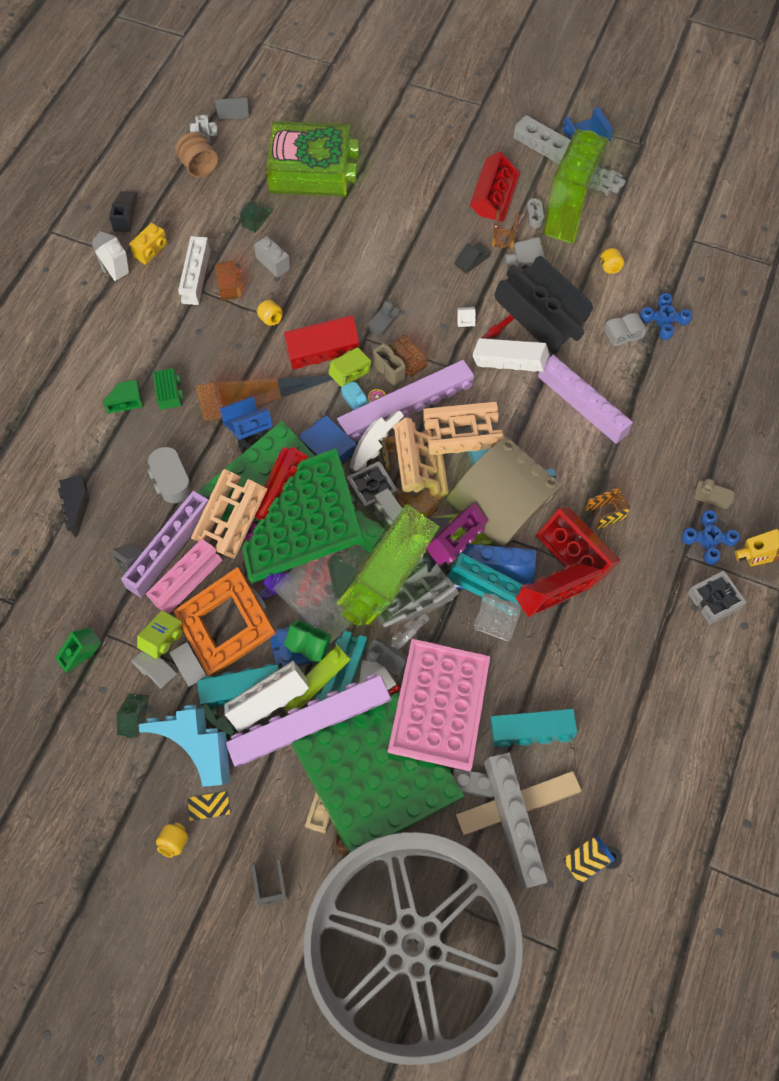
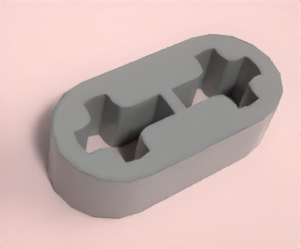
[527,198,544,228]

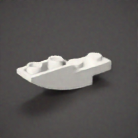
[349,410,404,472]

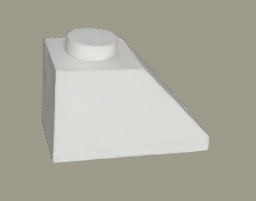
[95,238,129,281]

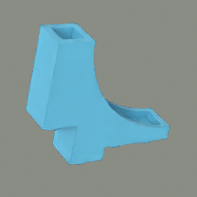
[139,705,230,787]

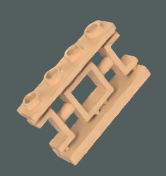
[423,402,504,455]
[394,417,449,501]
[191,469,267,559]

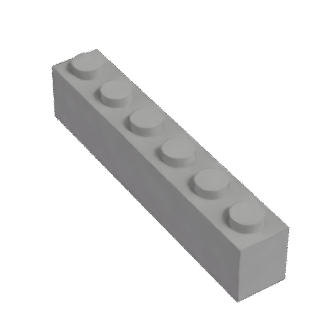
[484,753,548,890]

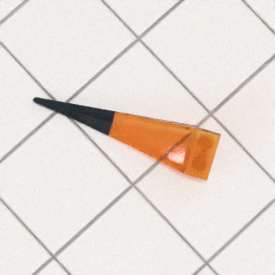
[195,375,333,422]

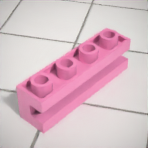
[146,539,223,614]

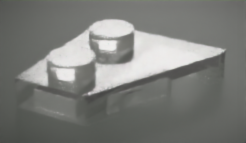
[391,613,430,650]

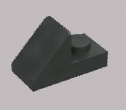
[455,243,491,274]

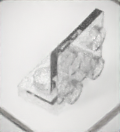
[473,594,522,642]

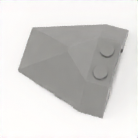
[371,556,459,627]

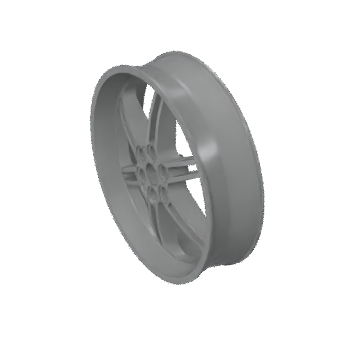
[304,833,523,1065]

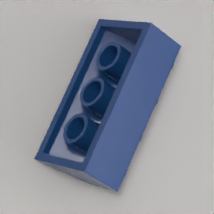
[455,544,536,589]

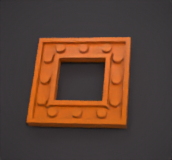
[173,567,277,676]

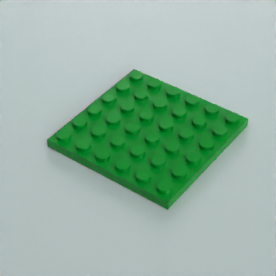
[292,692,464,854]

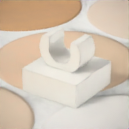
[457,307,475,327]

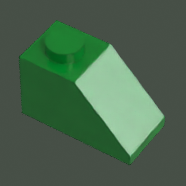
[103,380,143,414]
[55,628,101,673]

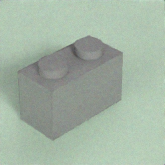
[254,236,290,278]

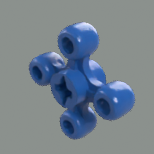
[639,293,693,340]
[681,510,740,565]

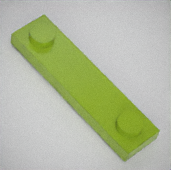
[283,645,351,715]

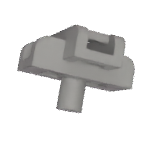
[189,115,218,144]
[595,169,626,196]

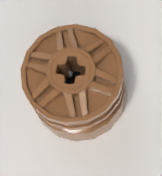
[175,132,218,178]

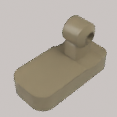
[693,479,734,509]

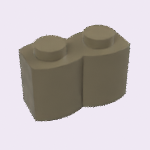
[373,344,405,385]

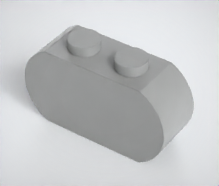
[147,447,192,503]

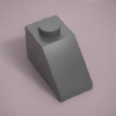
[110,543,144,573]

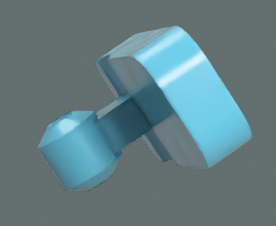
[341,382,370,411]

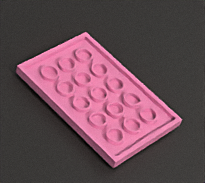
[388,639,490,771]

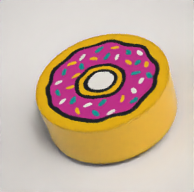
[368,389,386,403]

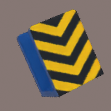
[563,836,615,884]

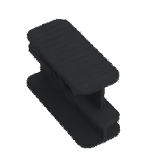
[495,256,593,353]

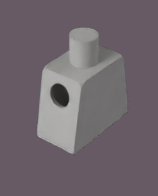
[504,237,545,272]

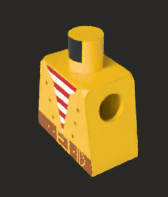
[735,529,779,566]

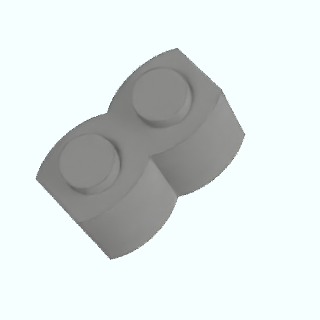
[604,313,647,346]

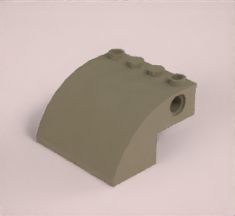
[446,436,563,547]

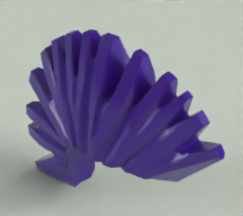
[259,572,291,601]

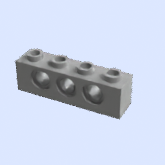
[513,115,578,167]

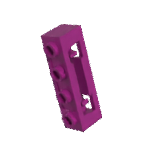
[424,503,489,565]

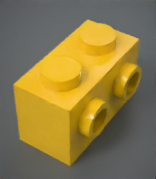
[129,222,168,265]

